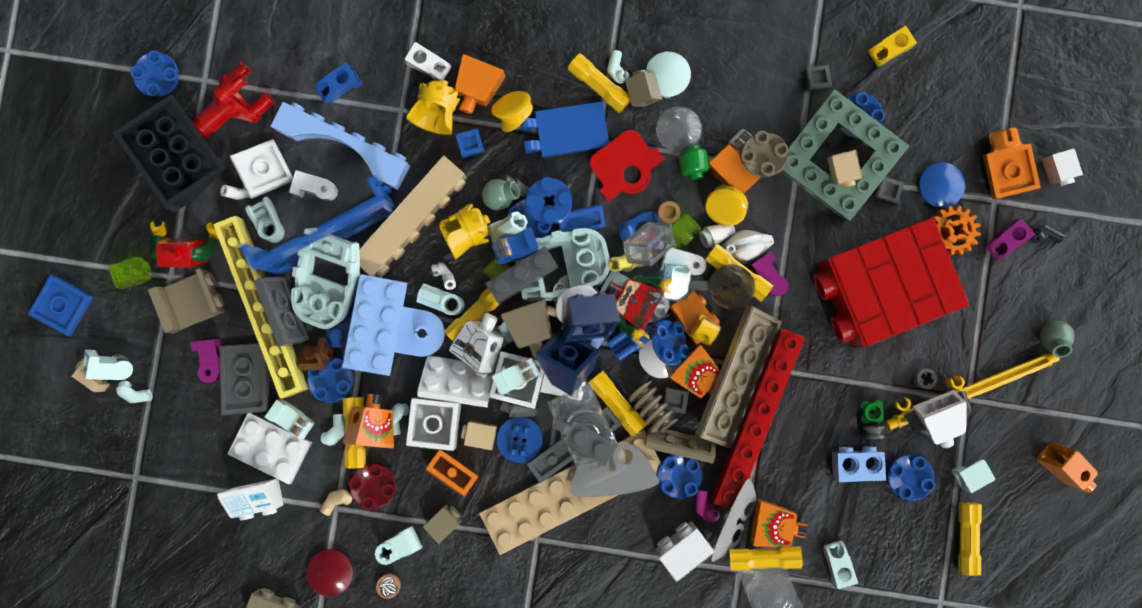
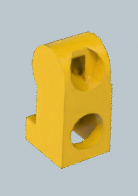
[868,26,917,67]
[688,314,721,345]

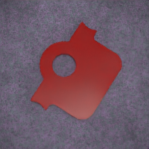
[589,130,665,202]

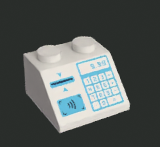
[218,478,283,520]

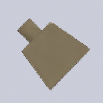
[501,300,552,358]

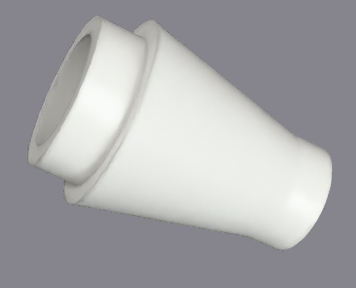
[699,224,735,248]

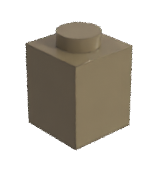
[625,70,662,107]
[423,505,461,544]

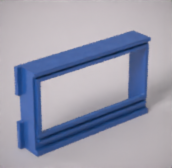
[240,175,396,276]

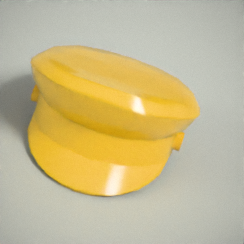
[491,91,533,132]
[705,185,748,226]

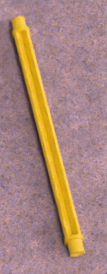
[885,353,1060,430]

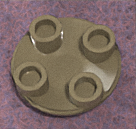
[741,131,788,177]

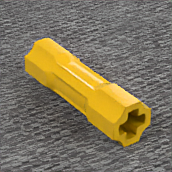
[568,53,631,113]
[705,244,773,302]
[444,288,500,342]
[588,371,646,437]
[343,397,366,468]
[958,502,982,576]
[729,547,803,571]

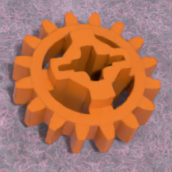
[932,206,981,256]

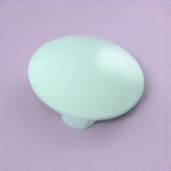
[646,52,691,98]

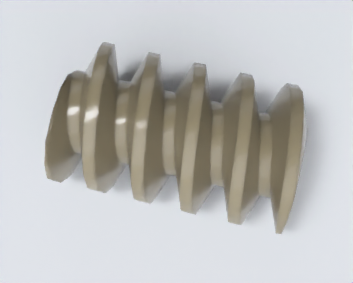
[629,382,678,433]

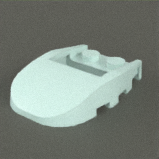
[291,228,360,329]
[515,228,610,302]

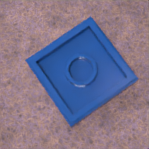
[28,274,94,336]

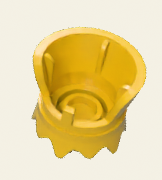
[407,80,460,135]
[439,203,490,260]

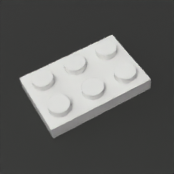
[418,356,495,407]
[228,413,312,485]

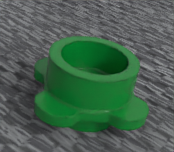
[860,400,884,424]

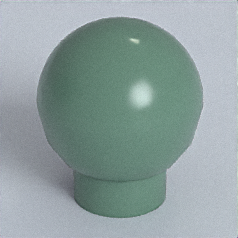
[482,179,520,211]
[1039,320,1075,358]

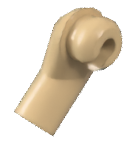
[320,489,353,516]

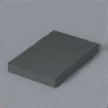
[253,277,309,347]
[220,343,270,416]

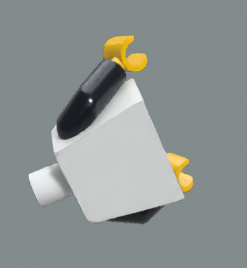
[894,376,972,448]

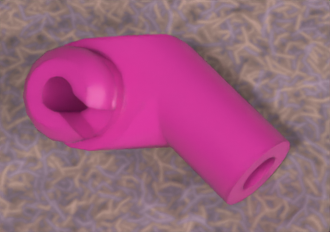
[696,490,720,523]

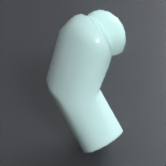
[607,50,629,83]
[116,381,152,403]
[391,403,409,435]
[321,414,345,446]

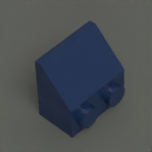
[563,292,620,342]
[536,329,600,396]

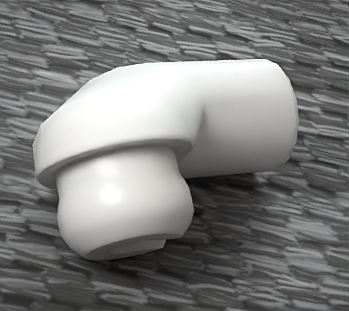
[220,185,250,200]
[431,262,456,290]

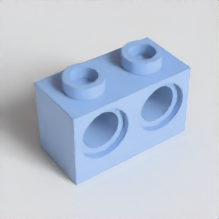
[832,446,886,482]

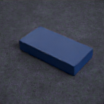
[559,204,606,232]

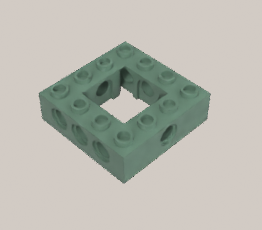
[780,89,909,221]

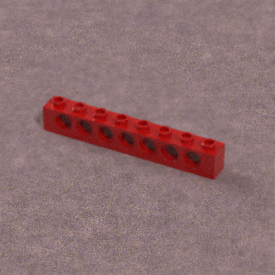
[710,329,805,510]

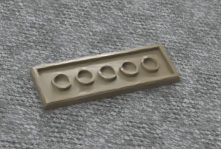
[695,305,782,449]

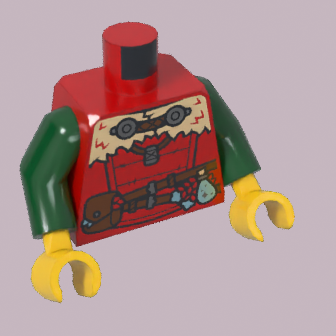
[149,221,219,267]
[604,275,678,347]

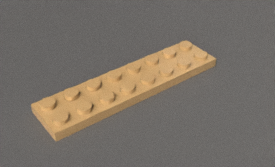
[479,429,665,555]

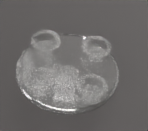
[656,107,702,152]

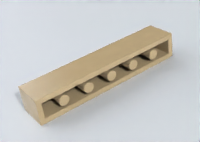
[359,156,467,278]

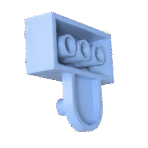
[342,274,445,376]

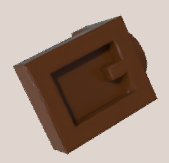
[297,337,333,370]

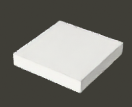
[230,139,293,199]

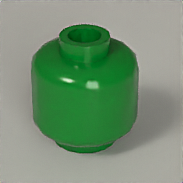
[678,145,710,180]

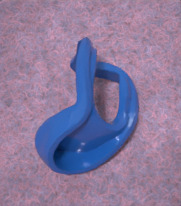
[619,212,664,249]

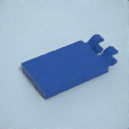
[521,102,609,158]

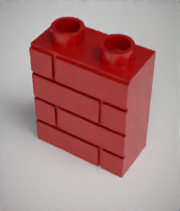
[813,218,970,347]

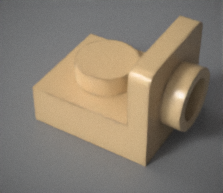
[72,358,110,392]

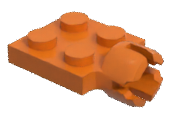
[983,127,1041,199]

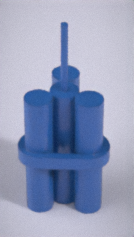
[606,313,670,361]

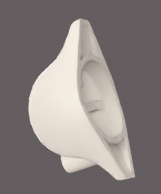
[721,230,774,264]

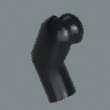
[1030,225,1065,244]

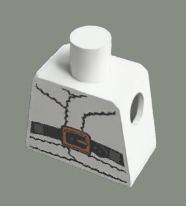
[449,313,503,373]

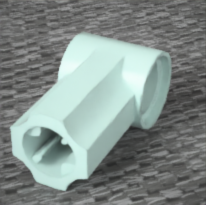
[487,211,528,243]
[416,283,465,315]

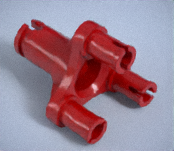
[192,62,275,138]

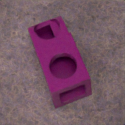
[985,218,1035,261]
[748,252,788,296]
[191,339,221,383]

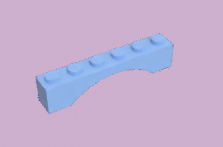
[271,102,410,190]

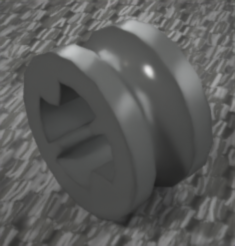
[913,369,937,389]
[863,425,885,439]

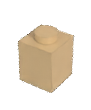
[827,150,862,188]
[461,421,497,450]

